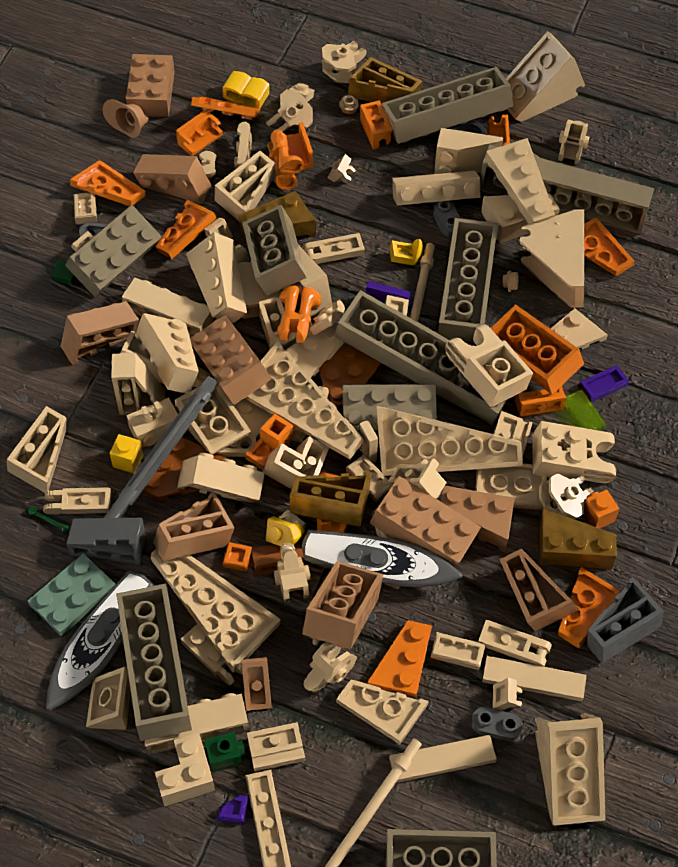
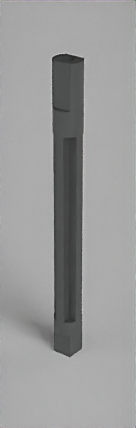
[104,376,218,518]

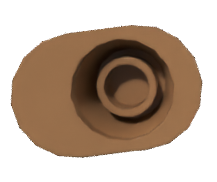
[103,99,148,138]

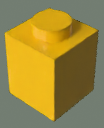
[110,434,143,474]

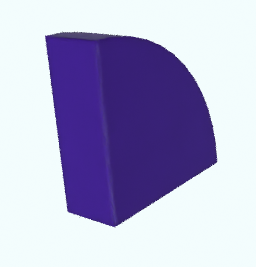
[218,795,248,824]

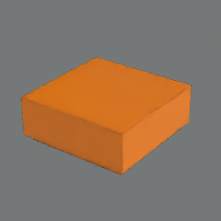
[222,542,252,572]

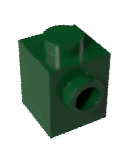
[204,732,245,772]

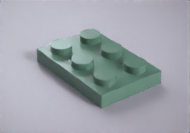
[28,554,116,636]

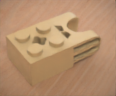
[446,325,533,407]
[532,421,616,483]

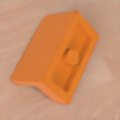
[286,122,313,170]

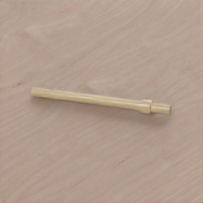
[410,243,435,322]
[325,738,422,867]

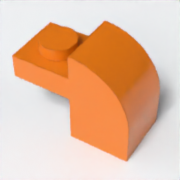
[246,413,293,470]

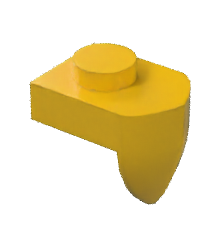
[389,239,422,265]
[266,516,305,547]

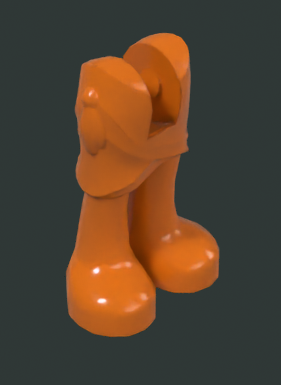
[267,130,304,190]
[277,285,322,343]

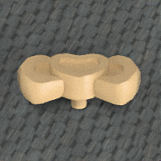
[199,151,216,178]

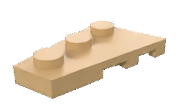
[551,309,608,349]
[336,679,429,745]

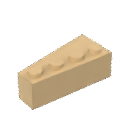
[486,138,555,224]
[186,232,247,324]
[135,313,199,394]

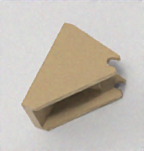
[506,31,585,122]
[520,209,584,308]
[535,713,605,825]

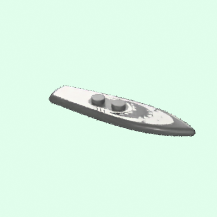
[301,530,462,587]
[46,571,154,711]

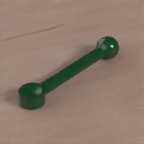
[28,506,70,534]

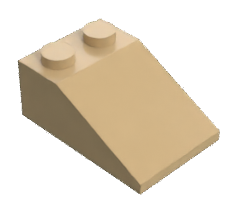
[434,128,503,174]
[175,378,251,455]

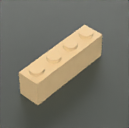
[392,170,480,205]
[122,278,214,337]
[145,693,249,755]

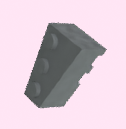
[67,518,147,565]
[587,577,664,663]

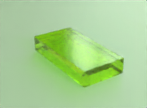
[564,390,606,431]

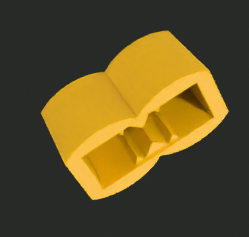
[223,71,269,108]

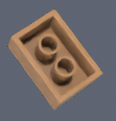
[126,54,174,117]

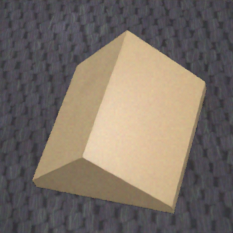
[86,667,131,730]

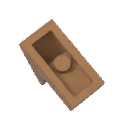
[241,657,272,711]

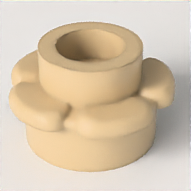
[339,95,359,114]
[503,271,519,292]

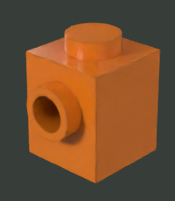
[584,490,619,528]

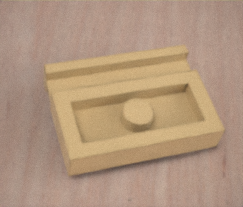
[493,411,532,457]
[247,722,305,772]

